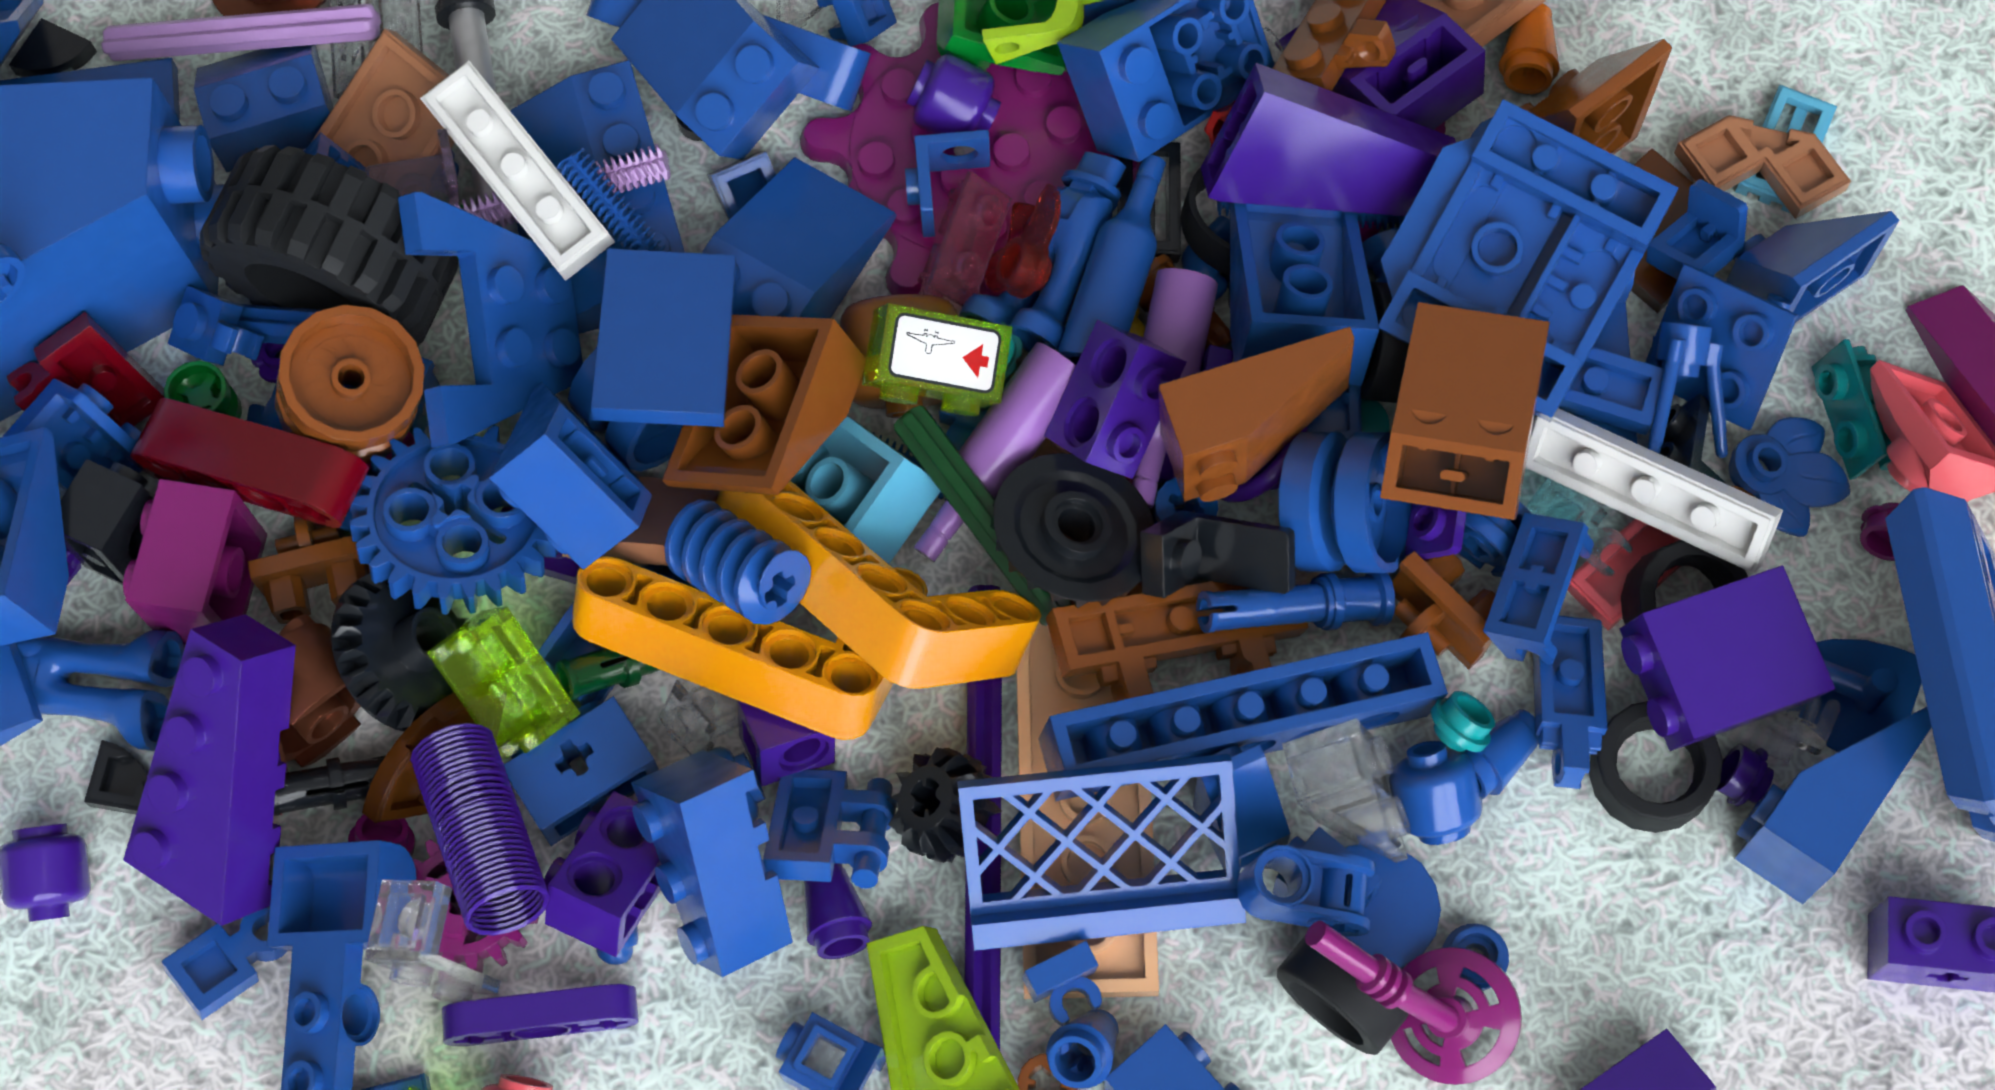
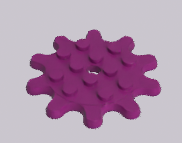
[800,2,1141,297]

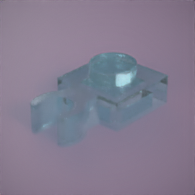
[1525,478,1633,576]

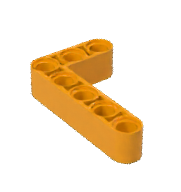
[715,481,1041,689]
[572,556,928,740]

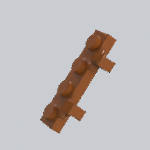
[1272,0,1396,91]
[1046,581,1309,702]

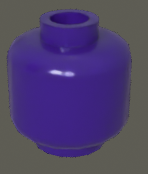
[906,53,1001,134]
[0,823,91,922]

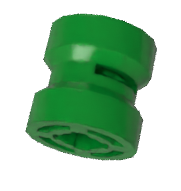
[164,361,242,418]

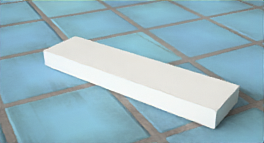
[420,60,615,281]
[1525,408,1783,573]

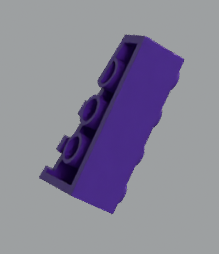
[123,614,296,926]

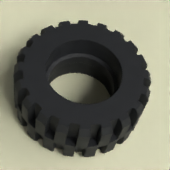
[199,145,459,346]

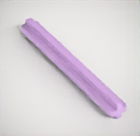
[101,4,381,61]

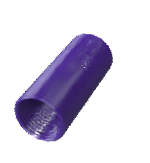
[410,723,550,936]

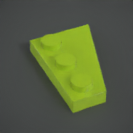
[866,926,1020,1090]

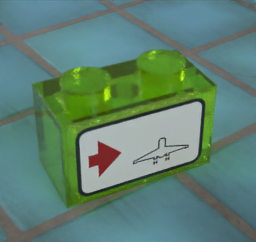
[862,303,1013,416]

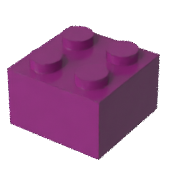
[123,479,268,645]

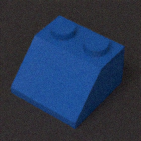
[194,45,334,173]

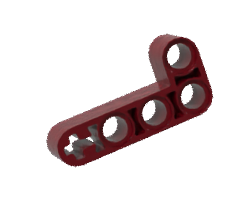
[130,398,369,528]

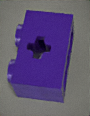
[1867,896,1995,993]

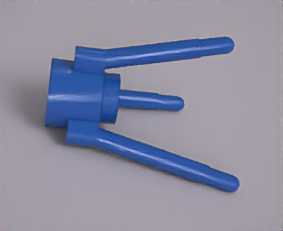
[1648,321,1728,458]

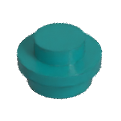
[1430,691,1495,752]

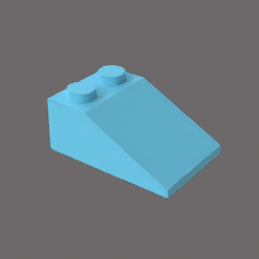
[790,415,940,564]

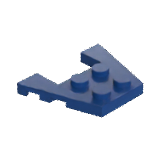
[398,192,583,448]

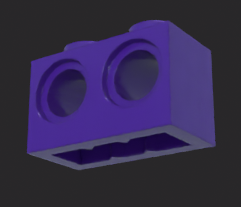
[1044,319,1187,479]
[544,791,661,957]

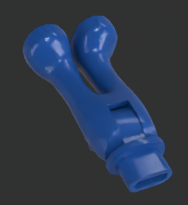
[959,152,1126,353]
[16,629,184,751]

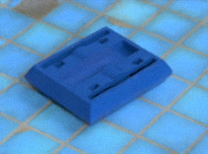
[1885,487,1995,842]

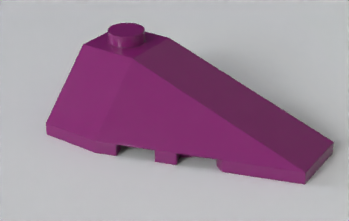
[1905,285,1995,446]

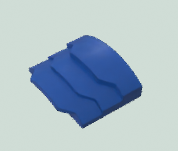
[1379,99,1679,422]

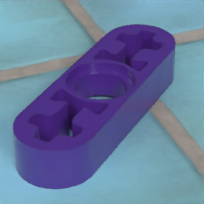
[441,984,639,1047]

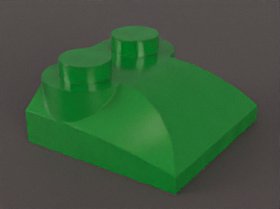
[936,0,1066,75]

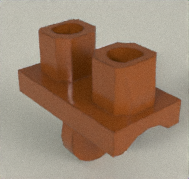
[247,517,370,624]
[1392,551,1496,670]

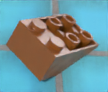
[1380,302,1550,520]

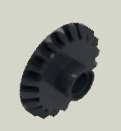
[990,453,1154,608]
[331,573,481,732]

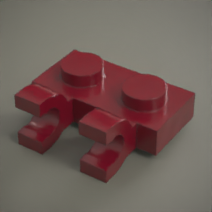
[7,312,165,427]

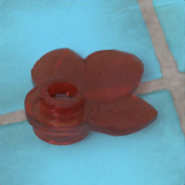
[983,184,1061,299]

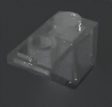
[1282,718,1411,863]

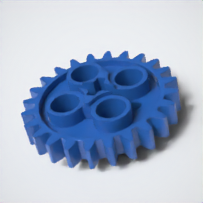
[349,425,558,615]

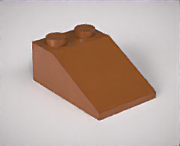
[1520,39,1672,155]
[662,315,868,495]
[1159,327,1354,502]

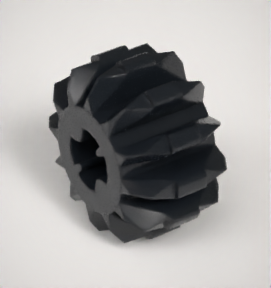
[886,747,1002,863]

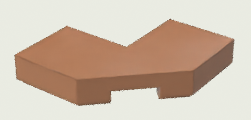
[1674,115,1851,219]

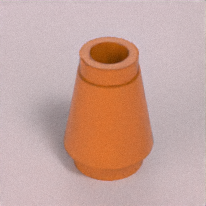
[1499,4,1560,94]

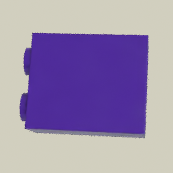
[1619,565,1836,751]

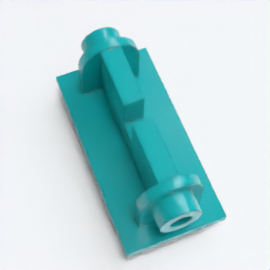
[1811,339,1891,480]

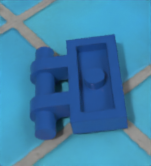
[763,769,896,889]

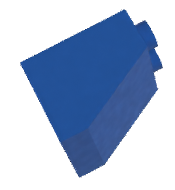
[0,77,224,422]

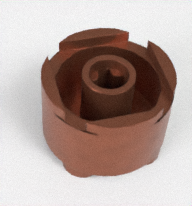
[279,615,361,771]

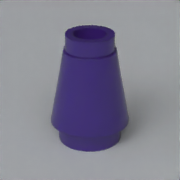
[804,863,872,959]

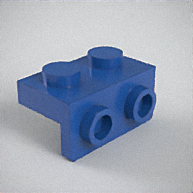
[3,378,150,491]

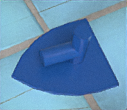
[1790,639,1922,752]

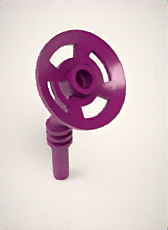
[1305,921,1522,1085]

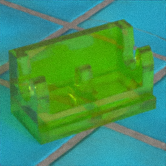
[427,606,581,759]

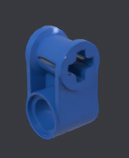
[1236,845,1376,936]

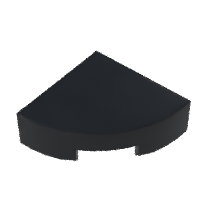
[9,18,97,77]
[84,740,148,815]

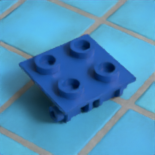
[1645,263,1798,431]

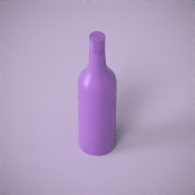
[1132,268,1218,509]
[913,342,1076,562]

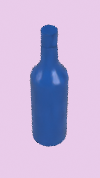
[1057,155,1166,365]

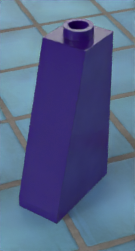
[1200,63,1456,216]

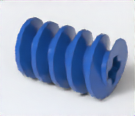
[664,499,811,625]

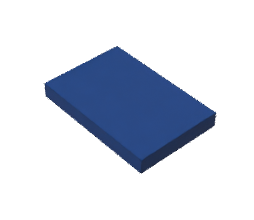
[591,248,736,427]

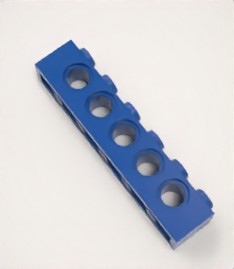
[1038,632,1448,801]

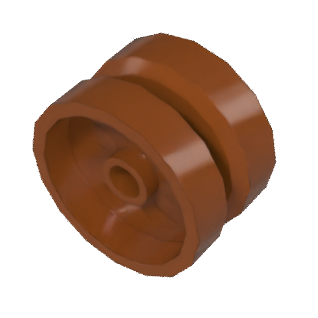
[275,305,425,464]

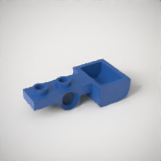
[267,840,417,1090]

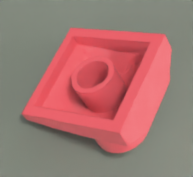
[1870,360,1995,503]

